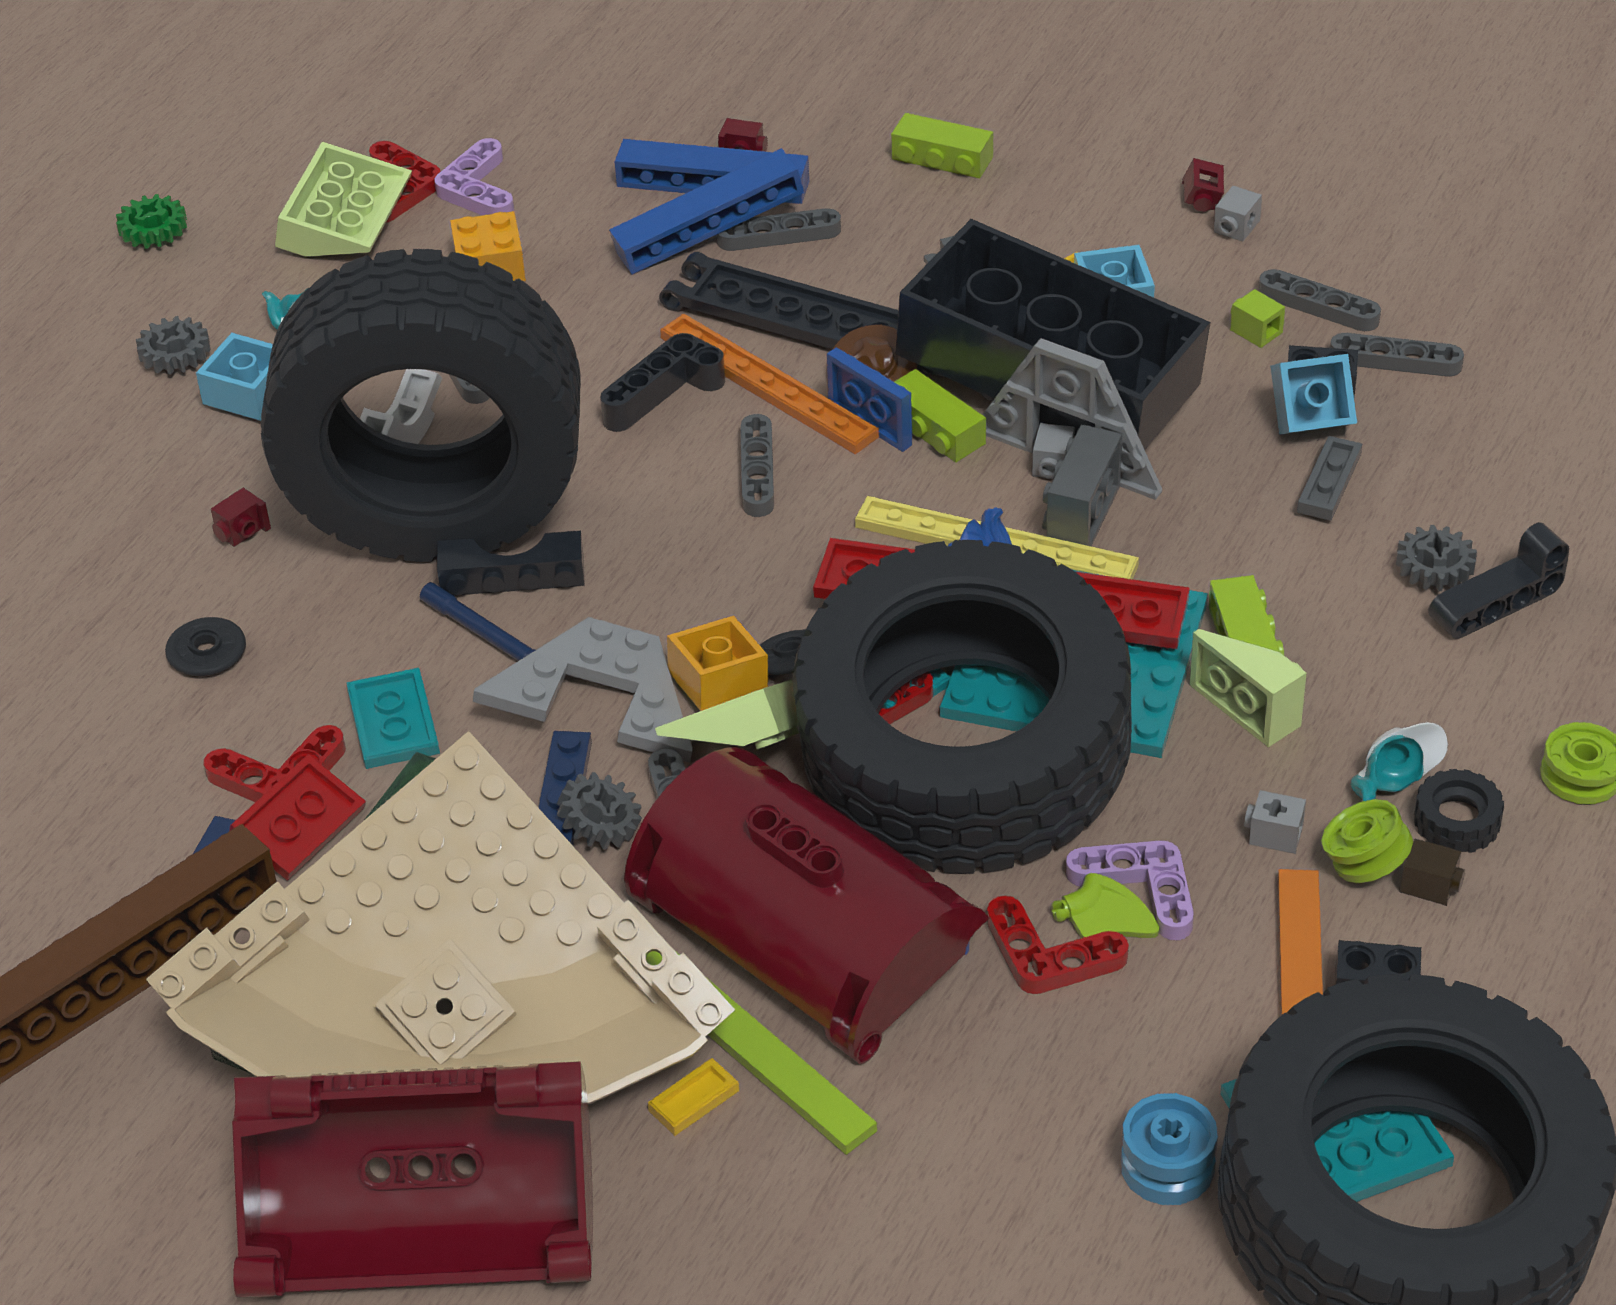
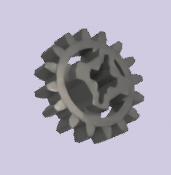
[136,316,211,374]
[1396,525,1477,591]
[557,772,642,849]

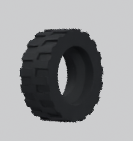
[1414,769,1504,853]

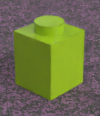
[1230,289,1285,348]

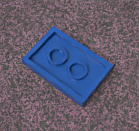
[827,347,912,452]

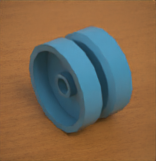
[1121,1093,1218,1205]

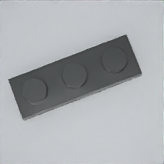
[1297,436,1363,521]

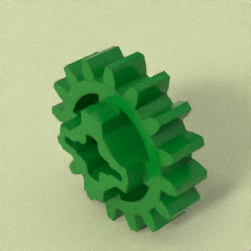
[116,194,187,249]

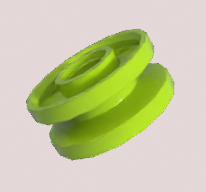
[1540,722,1616,804]
[1321,799,1413,883]

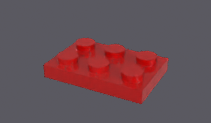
[229,754,366,881]

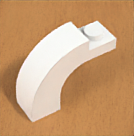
[360,369,442,444]

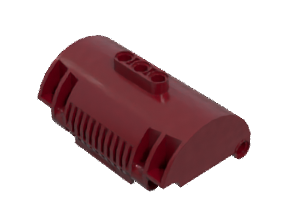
[624,747,989,1064]
[232,1061,593,1298]

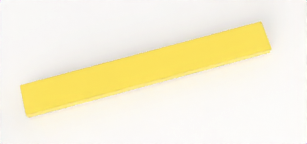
[855,496,1139,579]

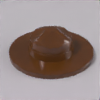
[832,325,919,382]

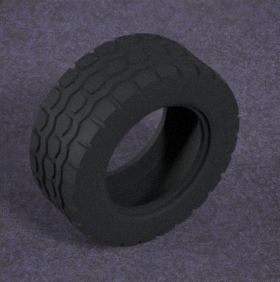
[261,249,581,562]
[793,540,1132,874]
[1218,974,1616,1305]

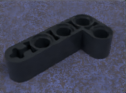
[600,333,725,432]
[1428,522,1569,639]

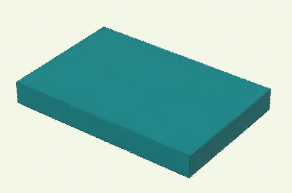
[346,668,440,769]

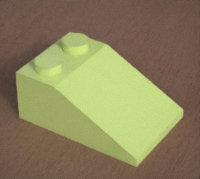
[1190,629,1307,747]

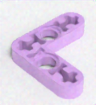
[435,138,514,215]
[1066,841,1193,940]

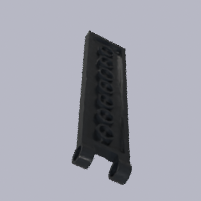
[659,252,930,376]

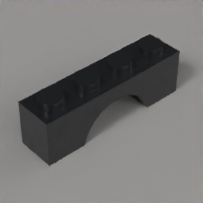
[437,530,585,596]

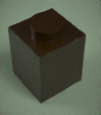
[1400,838,1465,906]

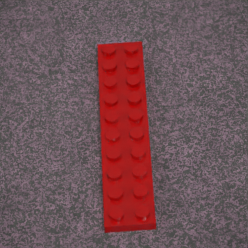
[813,538,1190,649]

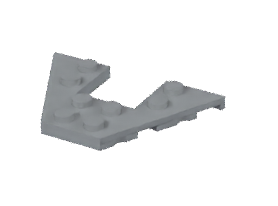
[983,339,1162,500]
[473,617,693,762]

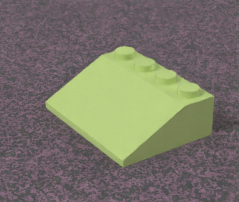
[275,142,412,257]
[655,680,799,749]

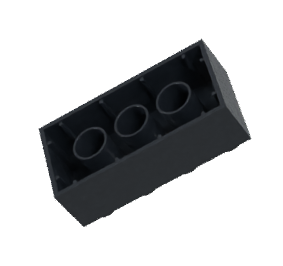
[895,219,1211,450]

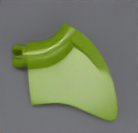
[1051,873,1159,938]

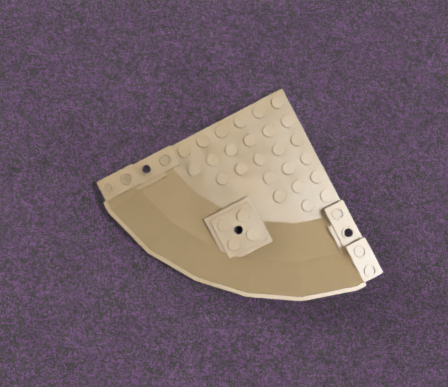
[146,731,735,1104]

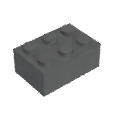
[1042,424,1122,546]

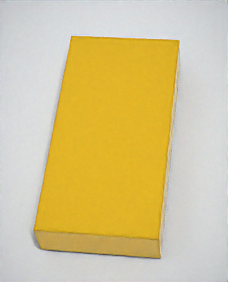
[648,1058,739,1136]

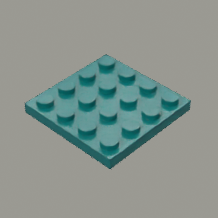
[1220,1079,1454,1202]

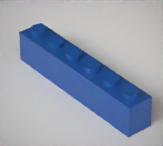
[614,139,810,204]
[609,148,804,275]

